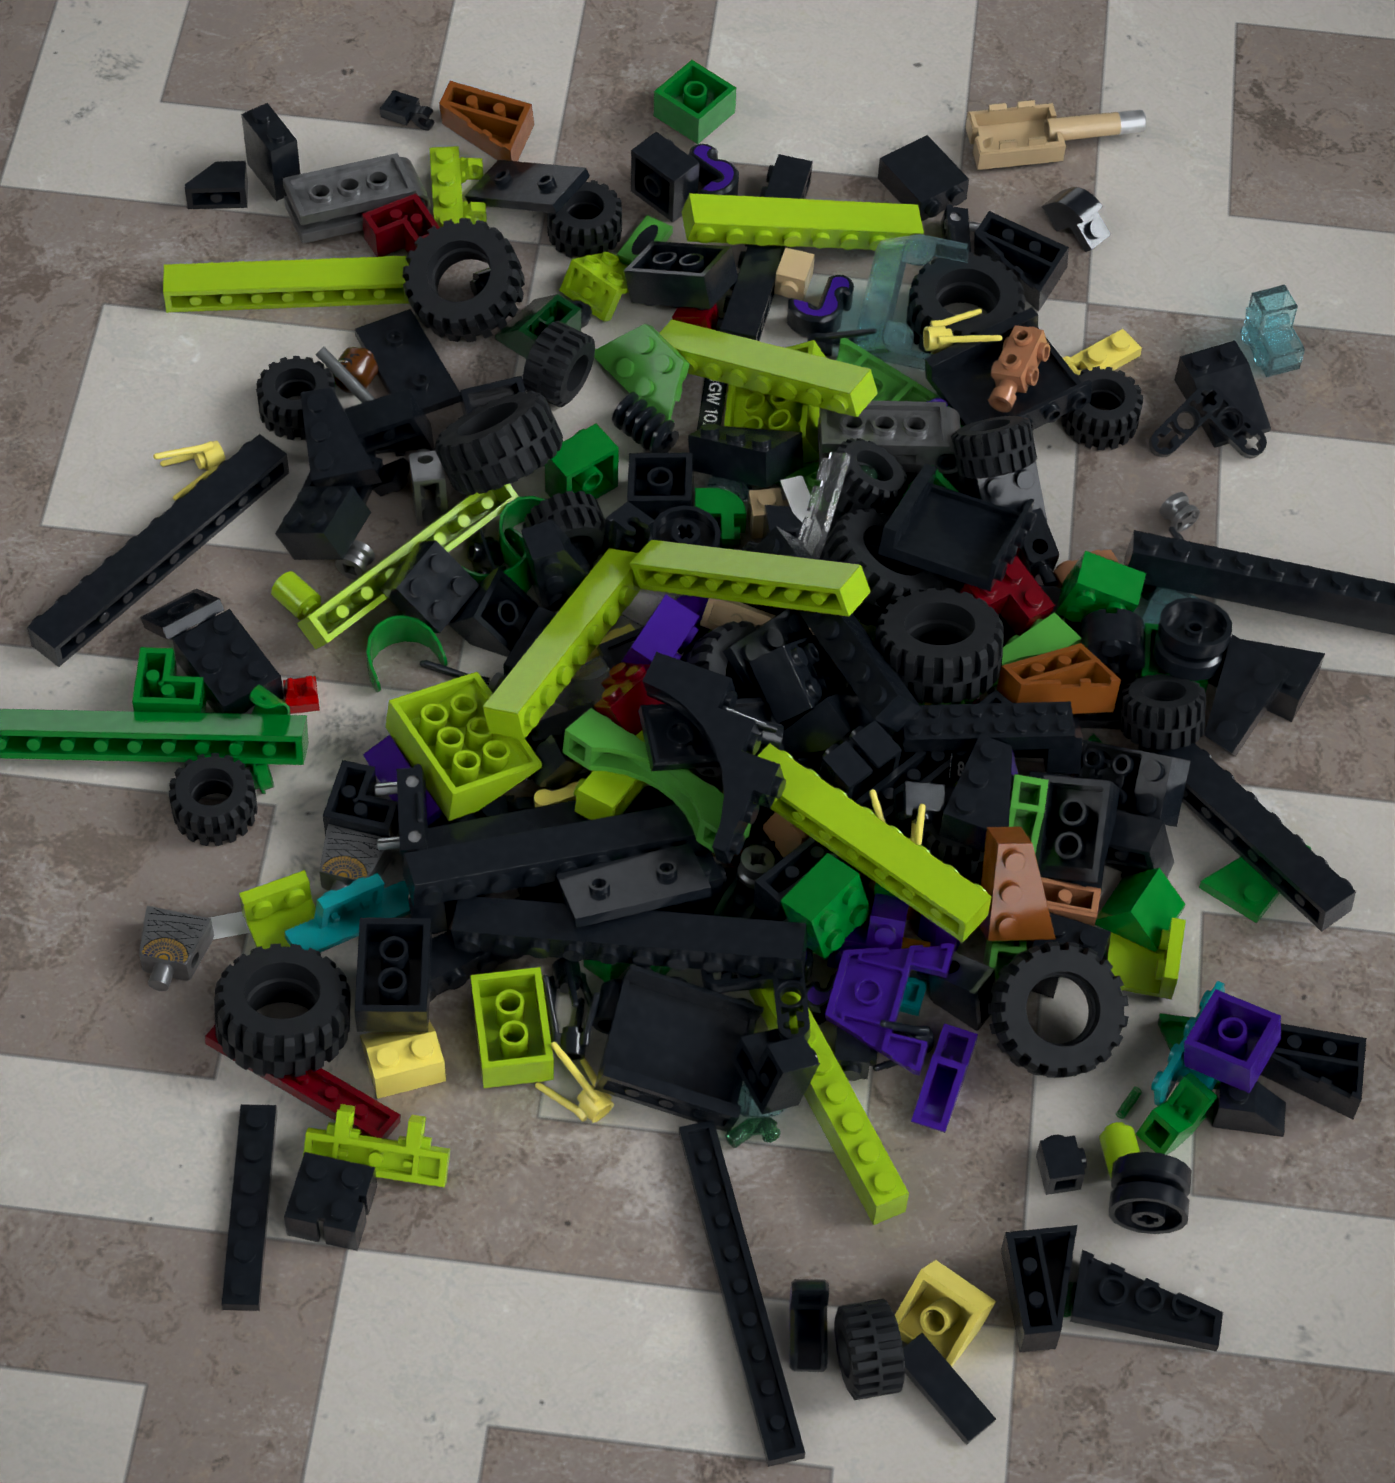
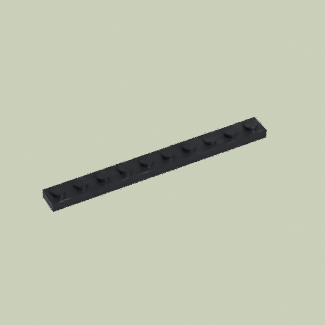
[679,1120,805,1467]

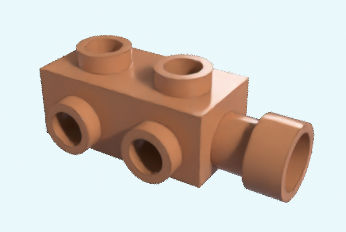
[988,325,1050,412]

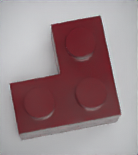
[362,193,440,257]
[960,556,1055,636]
[594,662,664,735]

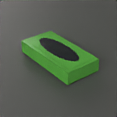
[617,215,673,266]

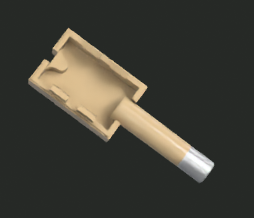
[965,100,1146,170]

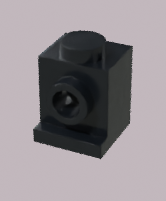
[893,781,948,824]

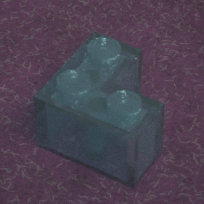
[1241,284,1305,378]

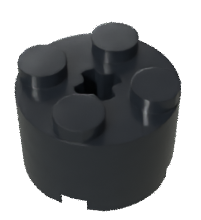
[1079,608,1146,681]

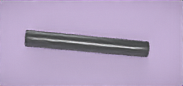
[315,346,375,403]

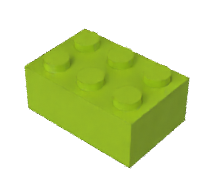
[470,967,554,1088]

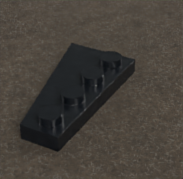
[1070,1249,1223,1352]

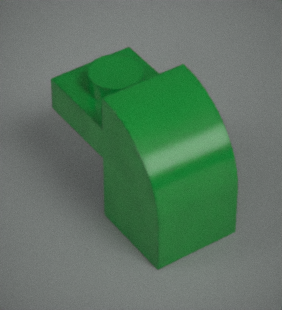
[694,488,747,550]
[1136,1072,1217,1155]

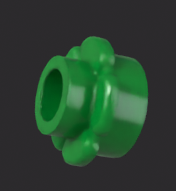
[250,764,275,794]

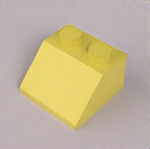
[360,1020,446,1099]
[895,1260,997,1367]

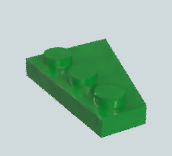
[1199,845,1311,923]

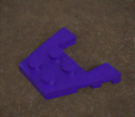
[825,943,955,1076]

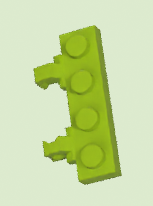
[429,146,487,228]
[303,1104,450,1187]

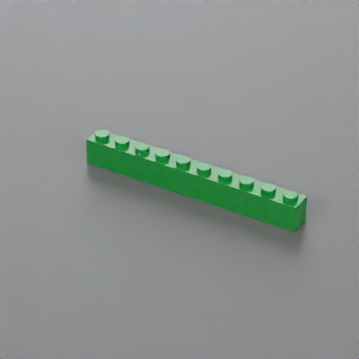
[0,709,309,765]

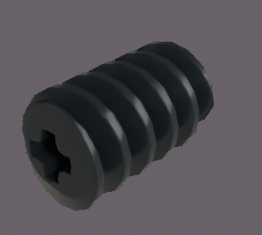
[612,392,679,453]

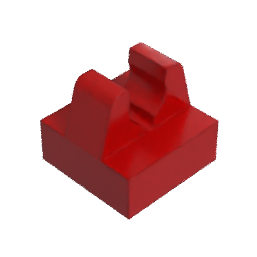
[283,676,320,714]

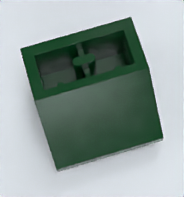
[495,294,581,359]

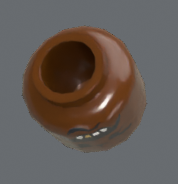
[332,347,378,393]

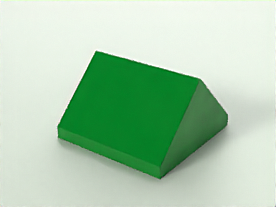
[1095,867,1185,952]

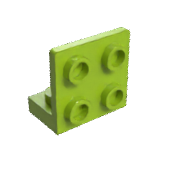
[559,252,629,322]
[239,870,316,949]
[1107,917,1186,1000]

